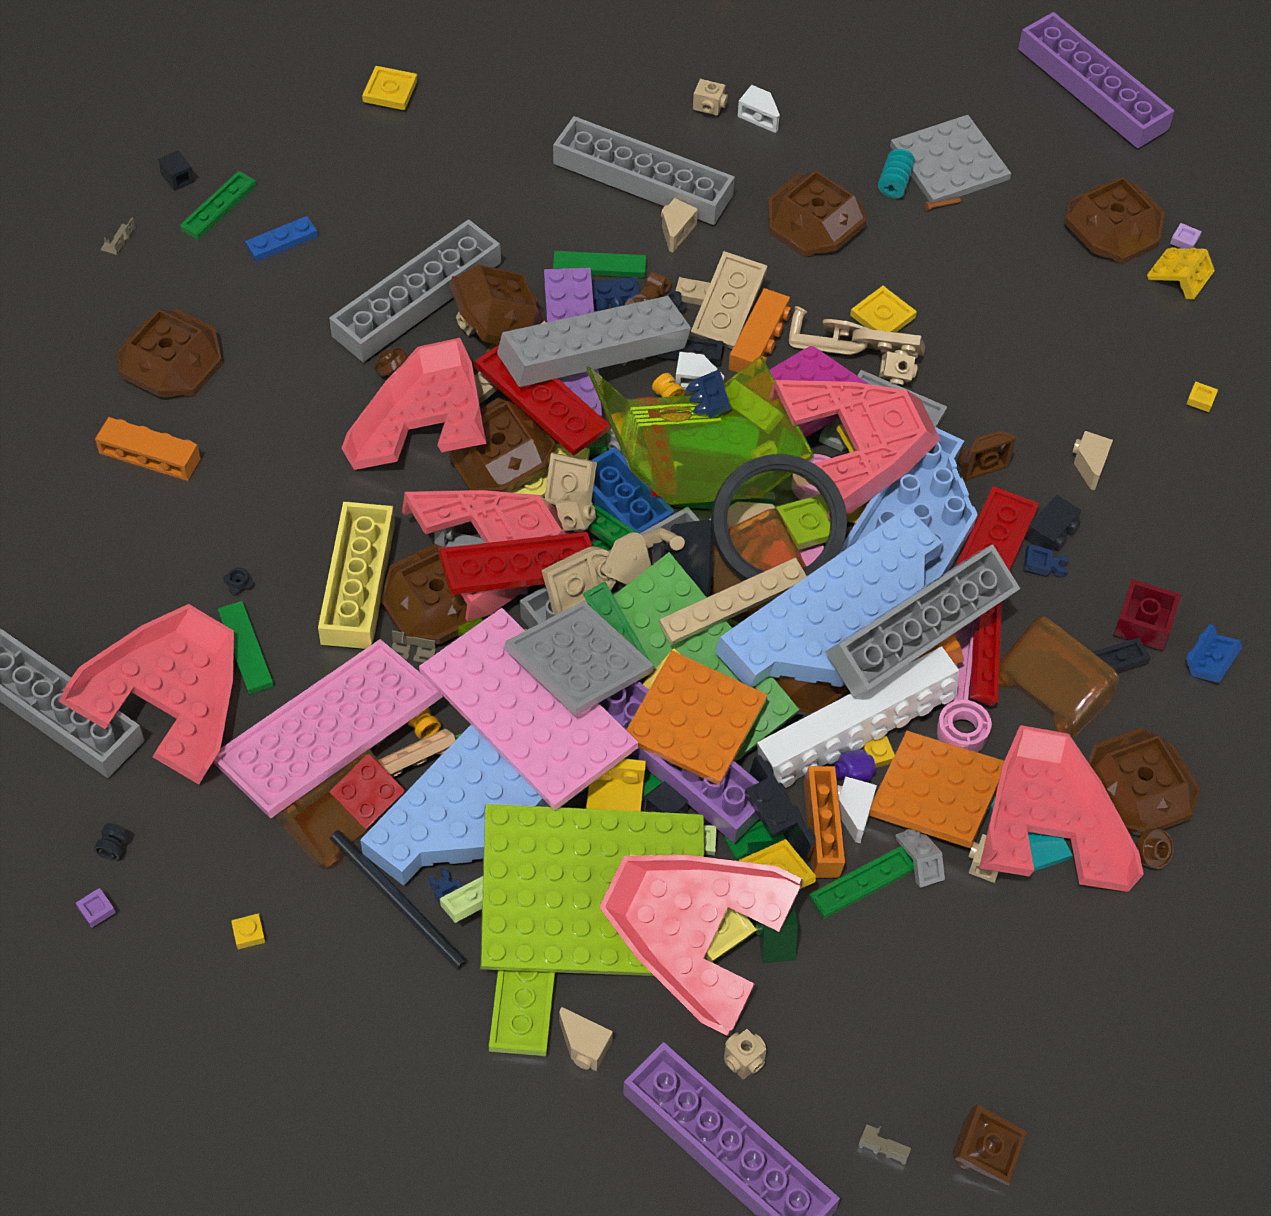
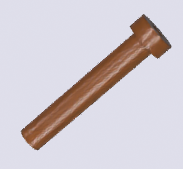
[925,197,961,211]

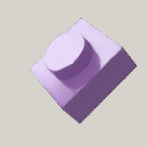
[76,888,116,928]

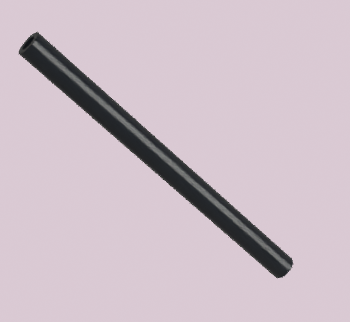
[330,830,467,971]

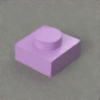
[1170,223,1202,249]

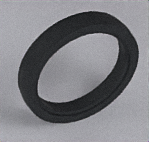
[711,454,847,580]

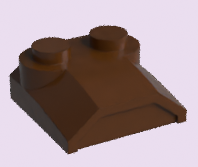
[958,431,1016,482]
[953,1105,1028,1186]

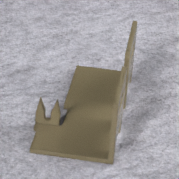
[100,217,136,255]
[391,630,436,663]
[858,1124,911,1165]

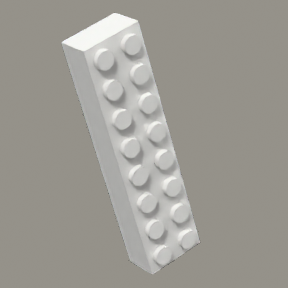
[757,646,959,788]

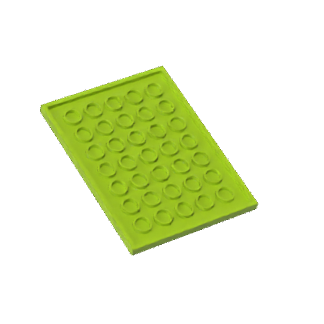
[480,804,704,976]

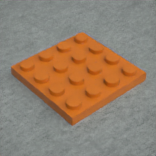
[626,650,767,786]
[869,731,1004,848]

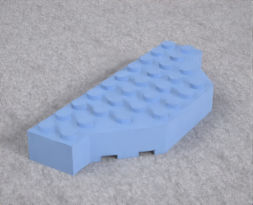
[838,427,978,587]
[715,507,942,688]
[360,725,549,886]

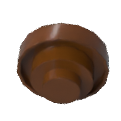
[374,347,407,376]
[1137,828,1174,869]

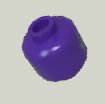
[834,750,876,783]

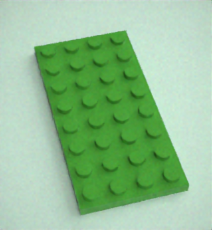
[613,552,800,762]

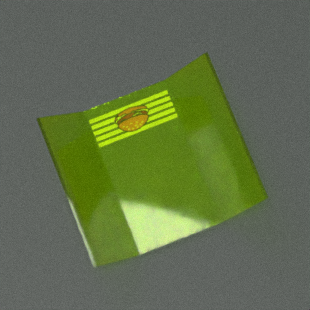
[586,356,814,505]

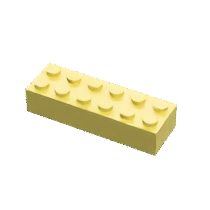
[318,502,395,649]

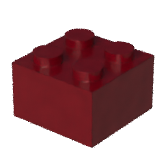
[1113,579,1181,651]

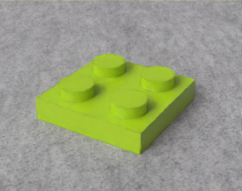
[775,494,830,550]

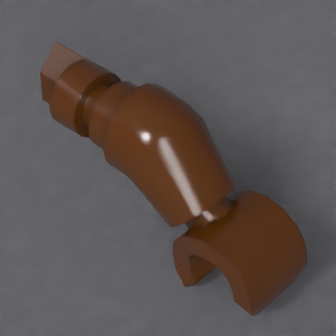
[625,271,672,305]

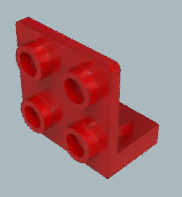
[329,754,405,831]

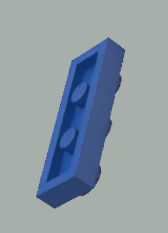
[245,216,318,262]

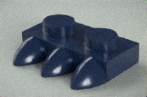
[592,277,640,311]
[686,369,732,418]

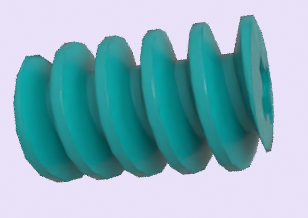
[878,148,915,199]

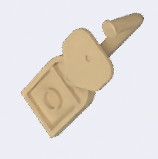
[789,306,925,358]
[541,528,685,616]

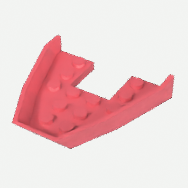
[341,338,486,470]
[770,380,941,520]
[402,490,573,622]
[59,604,234,784]
[979,725,1144,892]
[599,855,804,1036]

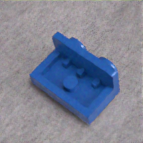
[1186,624,1242,683]

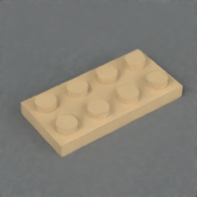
[691,251,767,349]

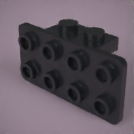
[652,519,713,598]
[744,755,816,863]

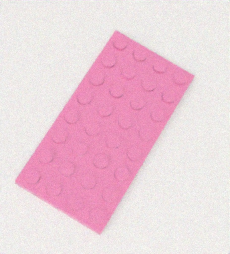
[419,608,638,811]
[213,639,443,818]

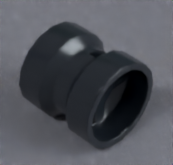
[93,823,130,861]

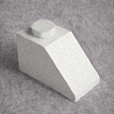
[738,85,780,133]
[675,352,724,390]
[837,777,877,843]

